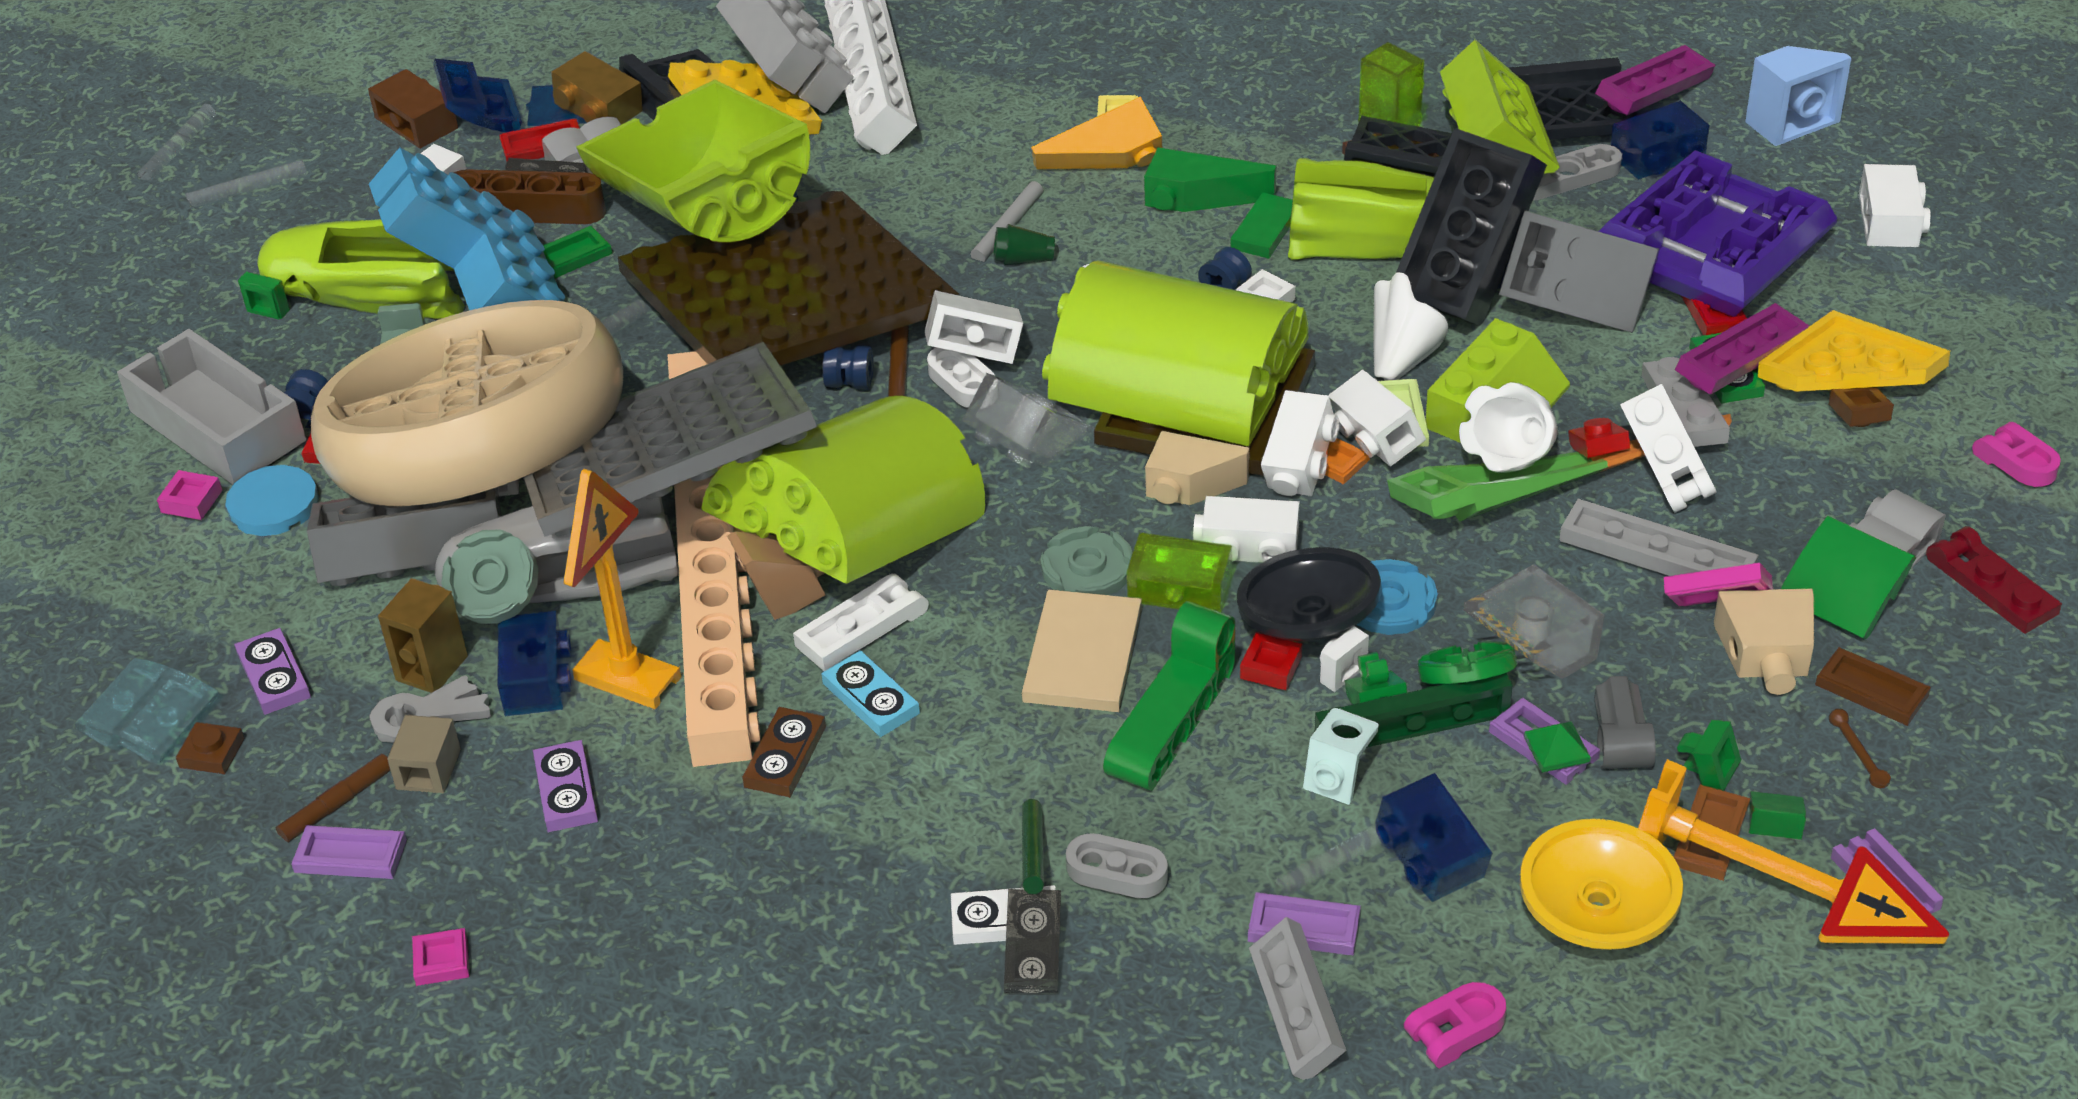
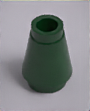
[993,224,1055,265]

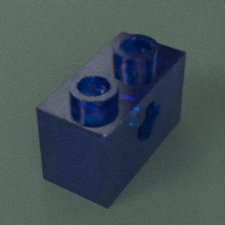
[1611,100,1710,180]
[497,611,572,717]
[1375,773,1493,902]

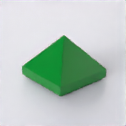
[1524,721,1591,773]

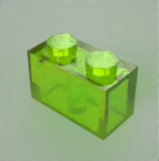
[1358,42,1424,127]
[1127,532,1232,613]

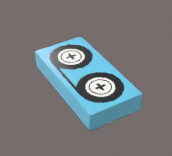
[821,650,920,737]

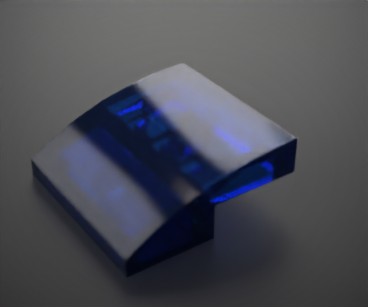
[433,58,522,133]

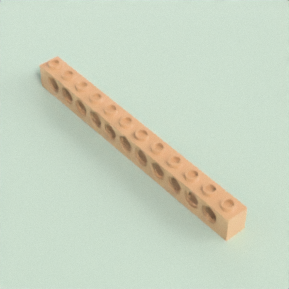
[668,351,760,767]

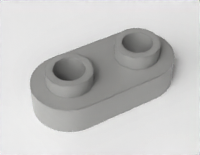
[1066,833,1168,898]

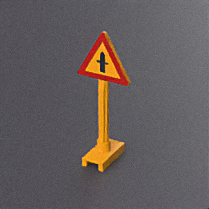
[564,469,681,710]
[1638,759,1949,944]

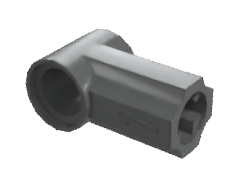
[1594,676,1656,769]

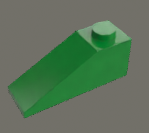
[1144,147,1277,212]

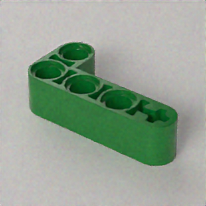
[1103,601,1235,791]

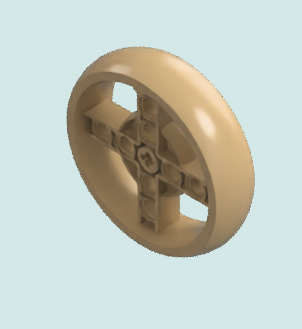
[311,300,623,506]

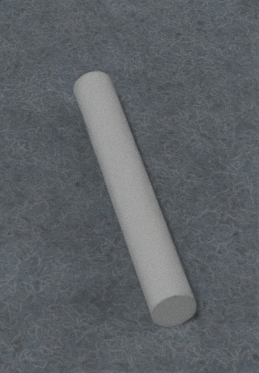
[971,181,1043,262]

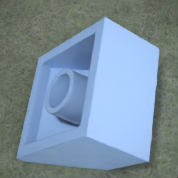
[1745,46,1851,146]

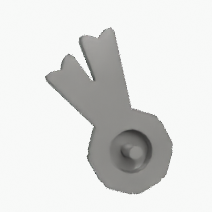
[370,675,491,743]

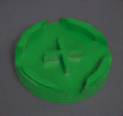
[1417,641,1518,684]

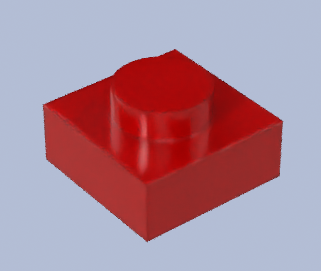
[1568,418,1630,458]
[1240,632,1302,690]

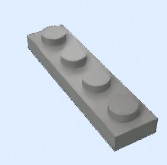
[1560,499,1759,576]

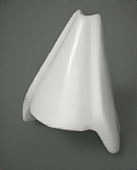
[1373,272,1448,381]
[1459,382,1558,473]

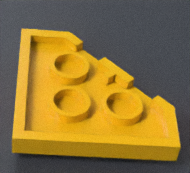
[668,60,822,134]
[1758,310,1950,392]

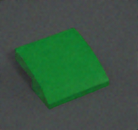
[1781,516,1916,640]

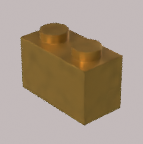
[551,51,643,125]
[378,578,468,693]

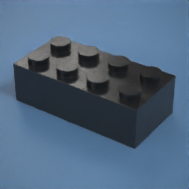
[1396,128,1547,326]

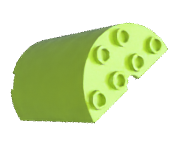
[576,80,810,242]
[1042,260,1309,446]
[701,396,985,584]

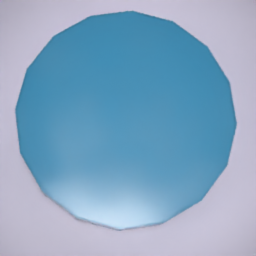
[225,465,319,536]
[1357,559,1438,635]

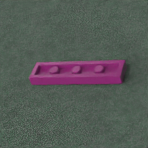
[1595,45,1716,115]
[1675,303,1809,395]

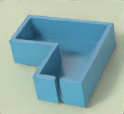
[369,147,565,310]

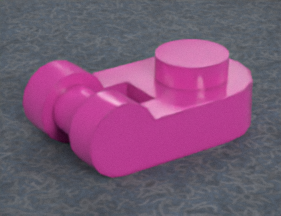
[1972,422,2061,487]
[1404,982,1506,1069]

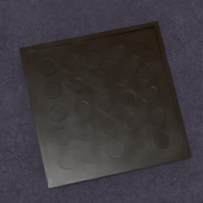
[618,191,959,366]

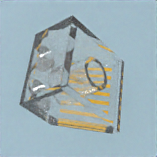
[962,373,1095,468]
[1463,564,1605,679]

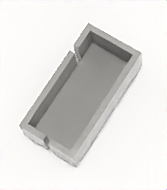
[716,0,854,113]
[117,329,306,485]

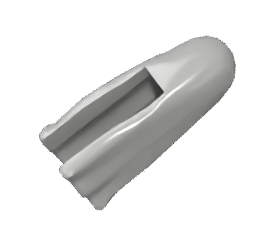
[435,497,679,603]

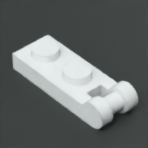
[1620,384,1717,513]
[793,574,929,671]

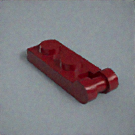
[1926,526,2062,634]

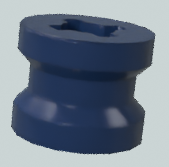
[1198,247,1252,290]

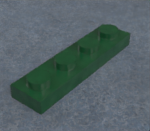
[1314,673,1513,748]

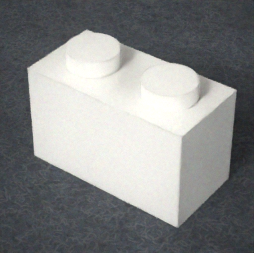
[1859,164,1930,247]
[925,290,1023,364]

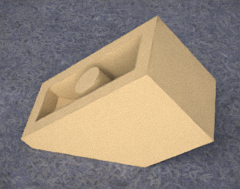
[1145,431,1249,505]

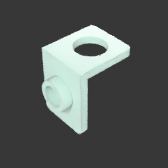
[1303,708,1378,805]

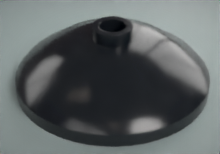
[1237,547,1382,641]

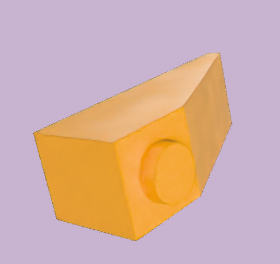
[1031,97,1163,169]

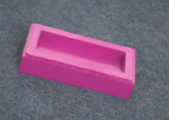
[1663,563,1773,606]

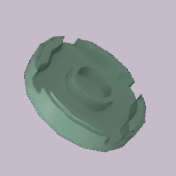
[1040,526,1134,595]
[441,529,539,624]

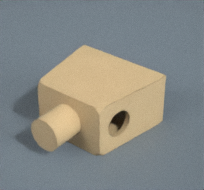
[1714,589,1814,695]

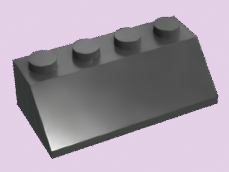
[307,487,502,586]

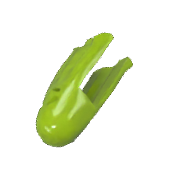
[1288,158,1434,260]
[257,219,465,319]

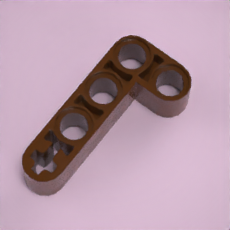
[454,169,606,224]

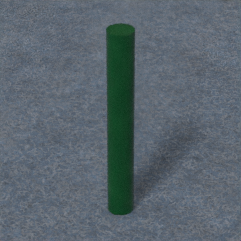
[1022,799,1044,894]

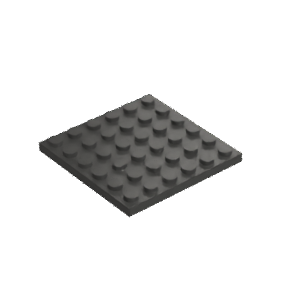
[524,342,817,537]

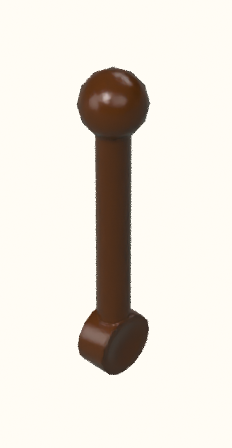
[1829,709,1891,788]

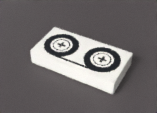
[951,886,1059,945]

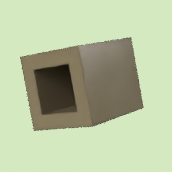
[387,715,461,793]

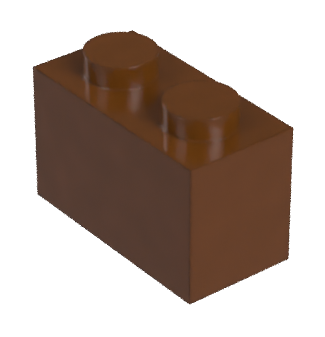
[368,69,458,149]

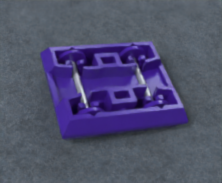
[1598,150,1838,317]

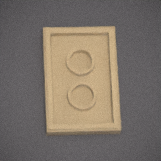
[1022,590,1142,712]

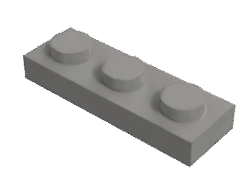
[1641,357,1730,447]
[1249,917,1347,1080]

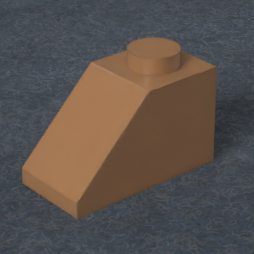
[727,531,825,620]

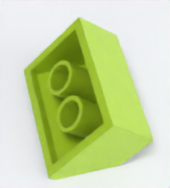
[1425,318,1570,443]

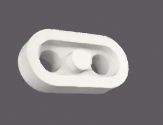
[927,347,997,408]

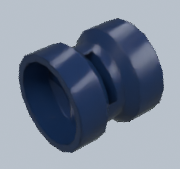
[823,346,874,390]
[283,369,328,428]

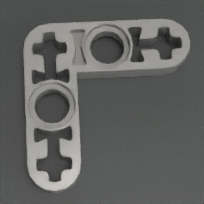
[1533,144,1622,201]

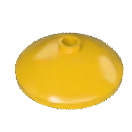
[1520,819,1683,949]

